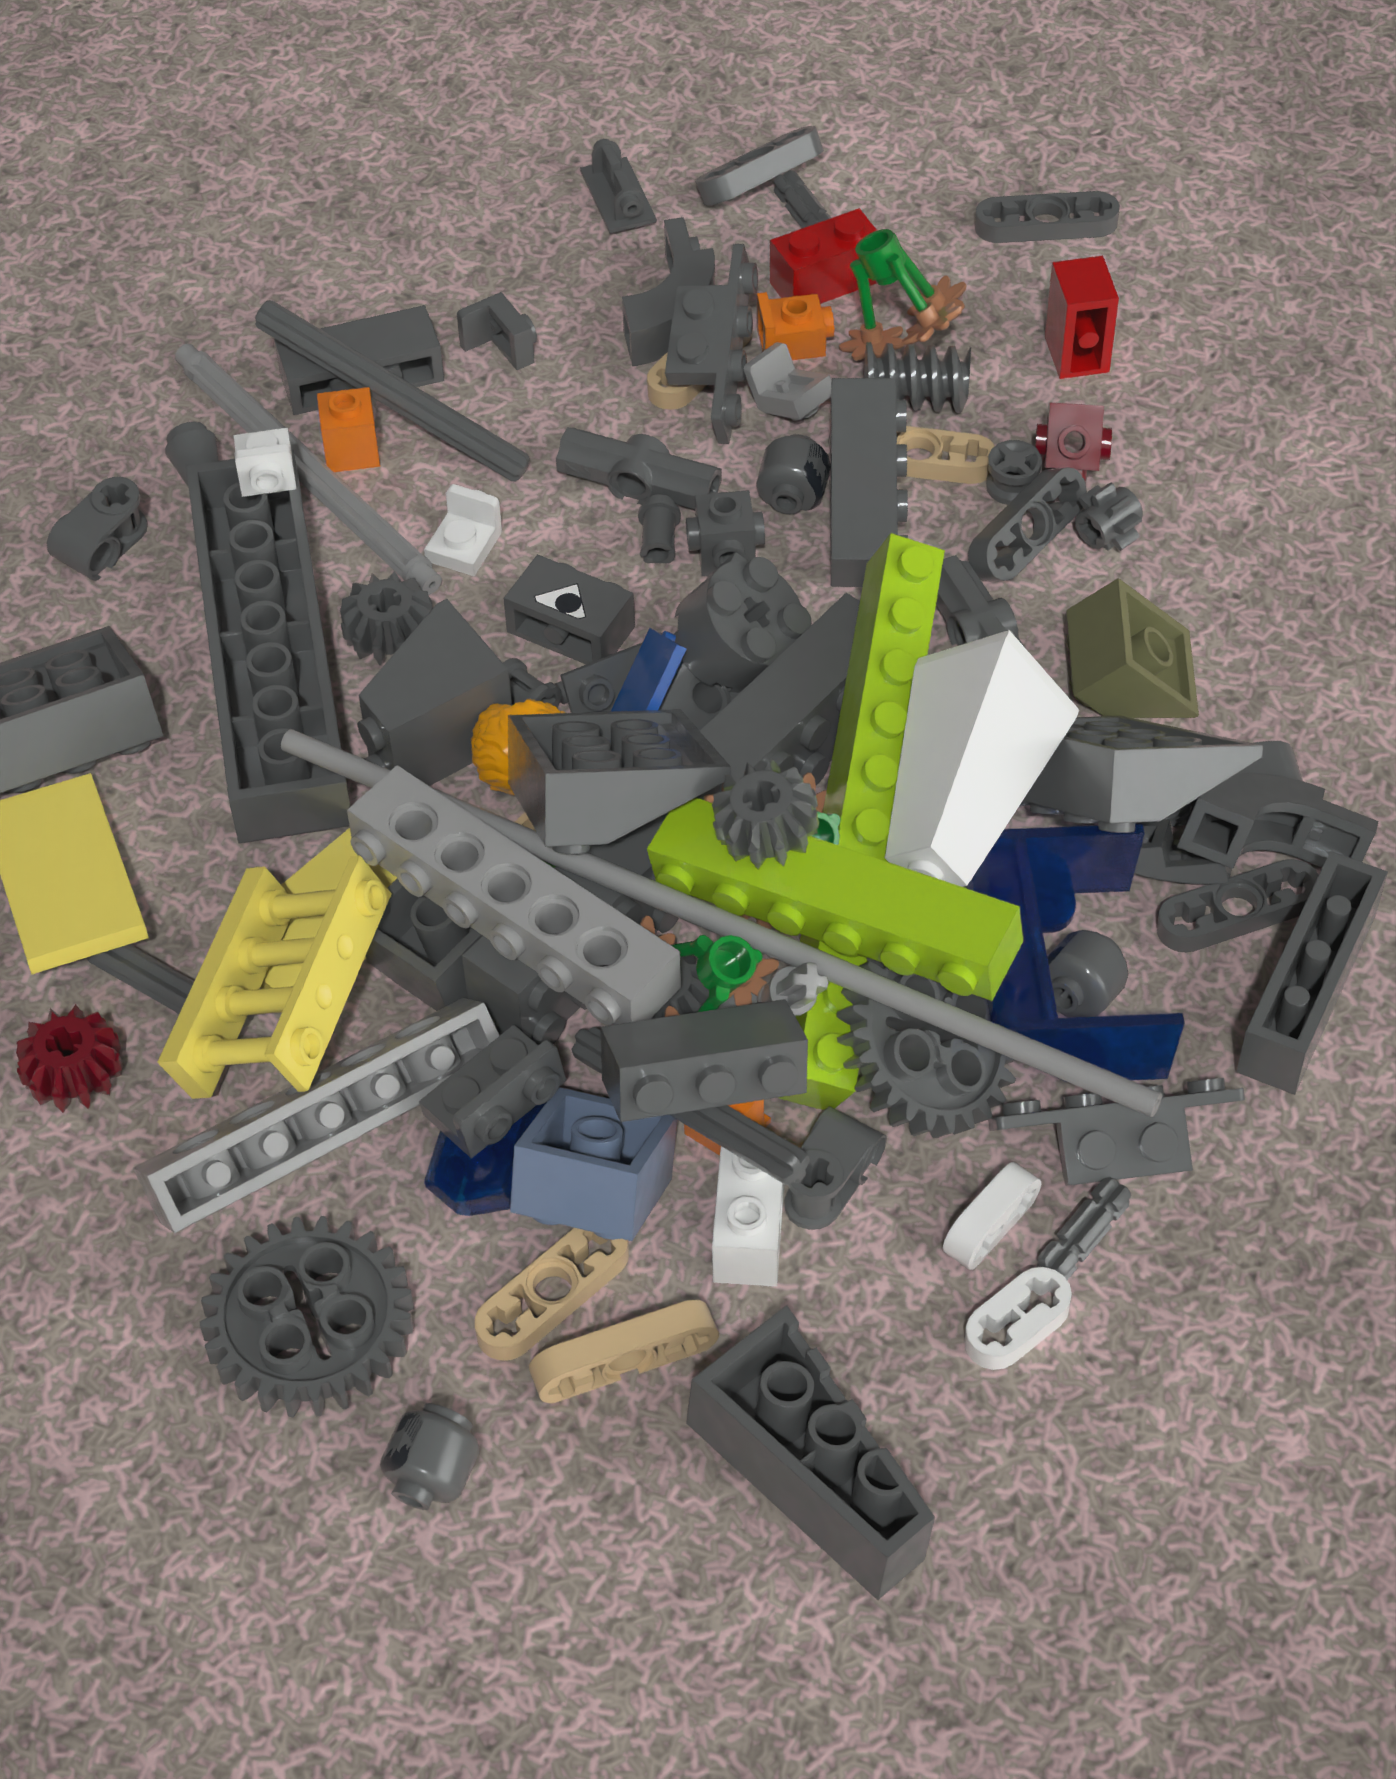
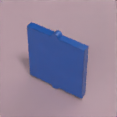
[610,628,687,712]

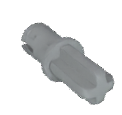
[757,962,828,1016]

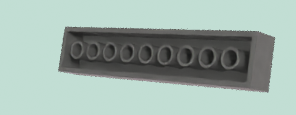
[462,593,860,1045]

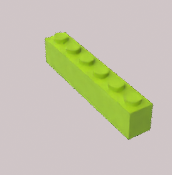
[647,798,1023,1001]

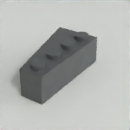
[686,1305,935,1600]

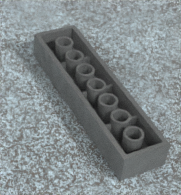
[186,450,351,844]

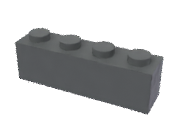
[831,378,908,587]
[1236,851,1388,1095]

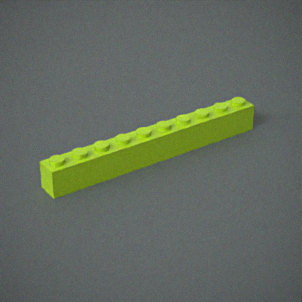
[778,533,945,1110]

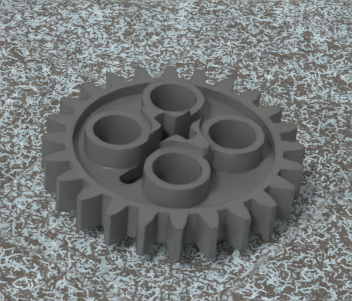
[837,958,1019,1138]
[200,1216,414,1417]

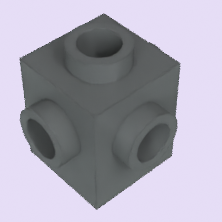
[686,490,765,576]

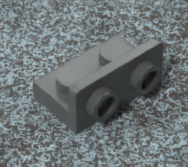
[419,1025,566,1159]

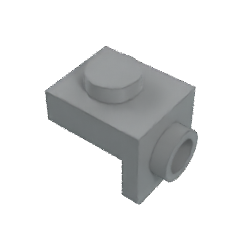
[744,342,832,420]

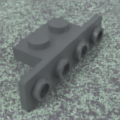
[665,244,758,444]
[988,1078,1245,1186]

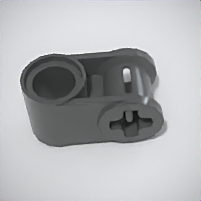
[47,477,148,581]
[784,1107,887,1230]

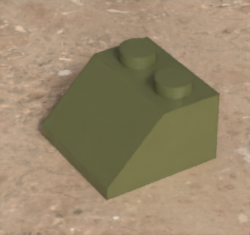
[1067,578,1199,718]

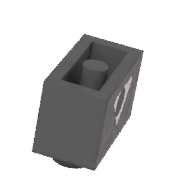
[504,554,635,664]

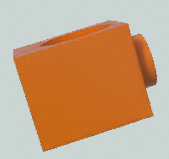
[317,387,380,472]

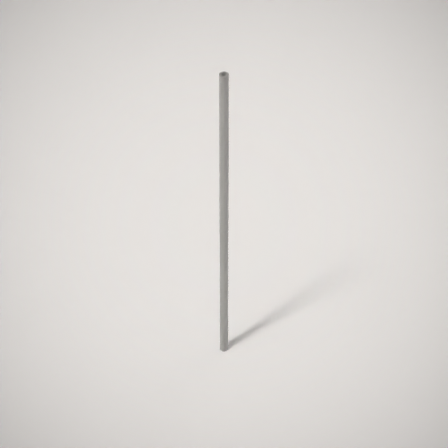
[281,729,1162,1117]

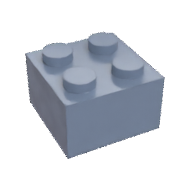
[510,1087,677,1241]

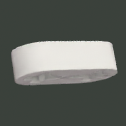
[943,1162,1042,1270]
[964,1267,1072,1370]

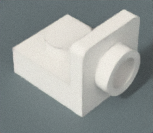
[233,428,297,497]
[424,484,502,576]

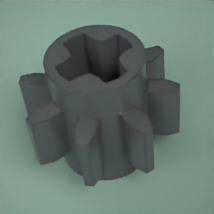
[1075,482,1143,551]

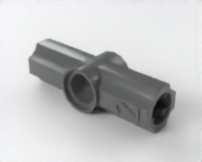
[556,427,722,509]
[936,555,1024,646]

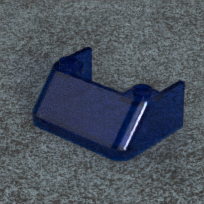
[968,824,1185,1082]

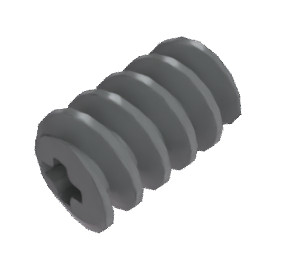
[864,342,971,413]

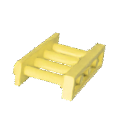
[157,855,392,1099]

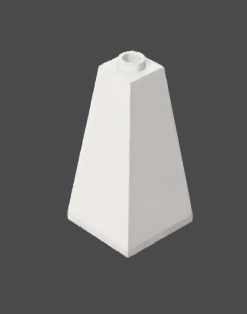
[885,630,1079,887]

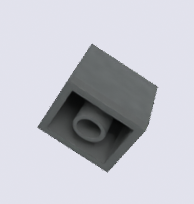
[357,599,512,786]

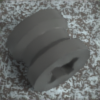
[986,440,1042,505]

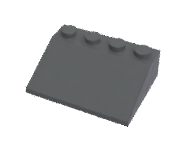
[0,626,163,793]
[508,709,731,854]
[1019,716,1263,833]

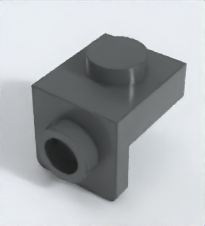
[457,292,537,370]

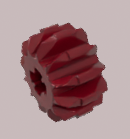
[16,1004,123,1113]

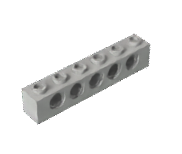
[347,765,681,1025]
[133,998,499,1233]

